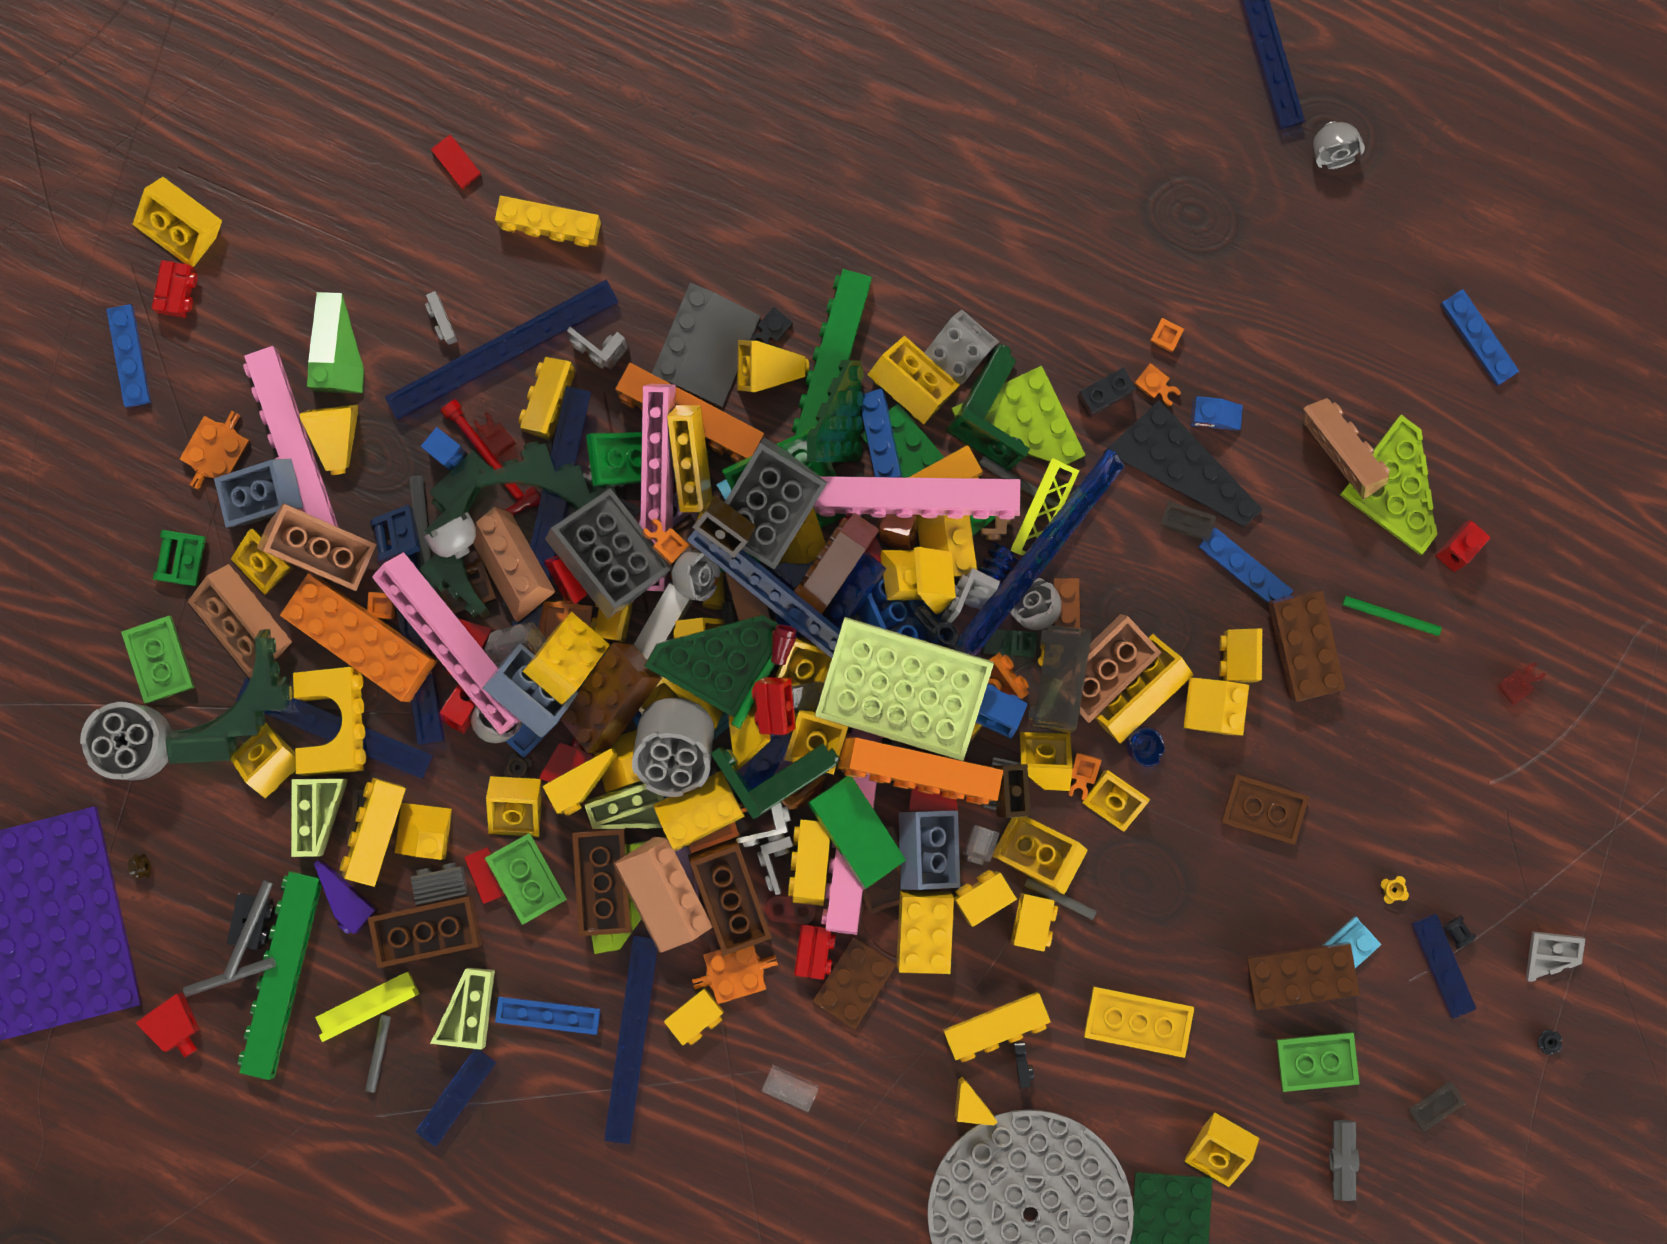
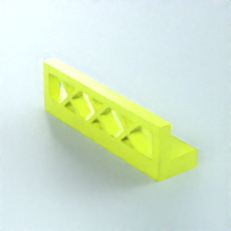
[1010,458,1079,562]
[315,971,420,1042]

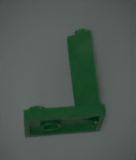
[945,344,1030,470]
[711,743,841,819]

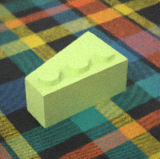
[291,779,349,857]
[584,782,665,829]
[430,967,495,1049]

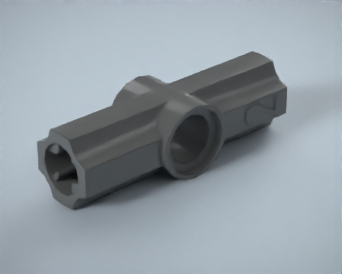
[1329,1120,1359,1201]

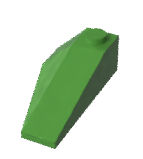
[307,292,364,394]

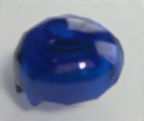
[1127,727,1165,767]

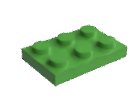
[121,615,195,704]
[484,833,567,925]
[1276,1032,1359,1092]

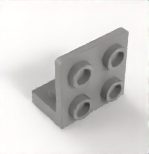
[925,310,999,384]
[567,327,629,370]
[940,568,1000,623]
[757,836,793,895]

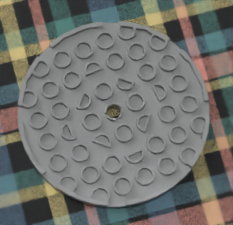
[927,1110,1134,1244]

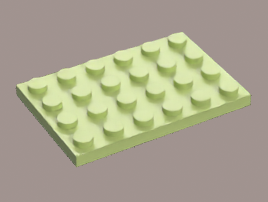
[815,617,994,761]

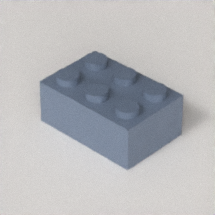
[214,459,303,528]
[482,643,579,738]
[898,811,960,890]

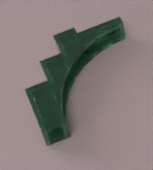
[474,441,617,510]
[420,451,494,620]
[165,629,292,764]

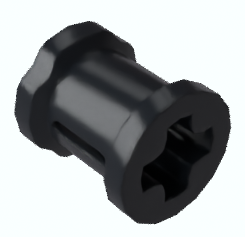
[1443,915,1476,949]

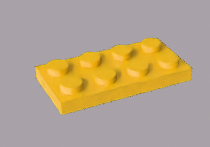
[1084,986,1194,1058]

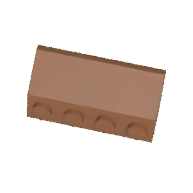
[1303,398,1390,500]
[257,503,377,591]
[473,507,555,622]
[188,564,292,679]
[1049,614,1162,723]
[613,837,713,952]

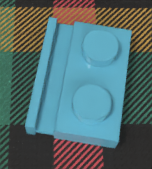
[1322,916,1381,968]

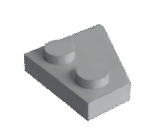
[1526,931,1585,982]

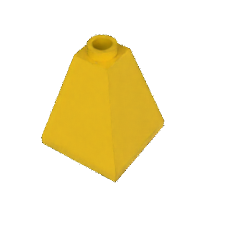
[737,340,809,392]
[300,404,358,475]

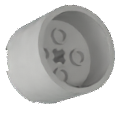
[632,698,714,797]
[80,702,173,780]

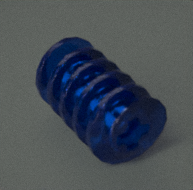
[978,542,1019,598]

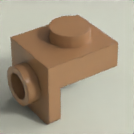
[980,516,1012,541]

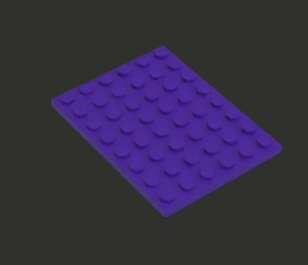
[0,807,142,1040]

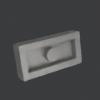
[425,291,458,345]

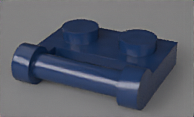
[370,504,421,567]

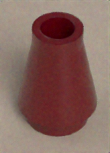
[771,625,797,665]

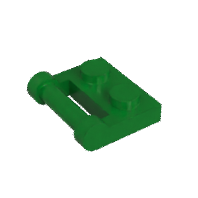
[152,530,206,587]

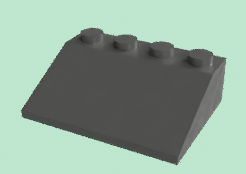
[652,283,761,408]
[725,438,828,569]
[545,488,673,619]

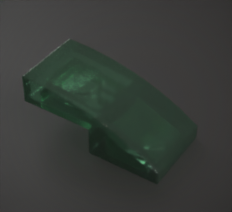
[981,628,1037,658]

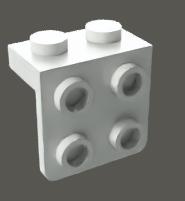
[736,802,791,847]

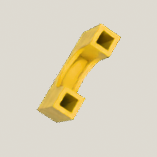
[293,667,366,776]

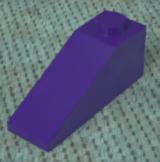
[314,860,378,934]

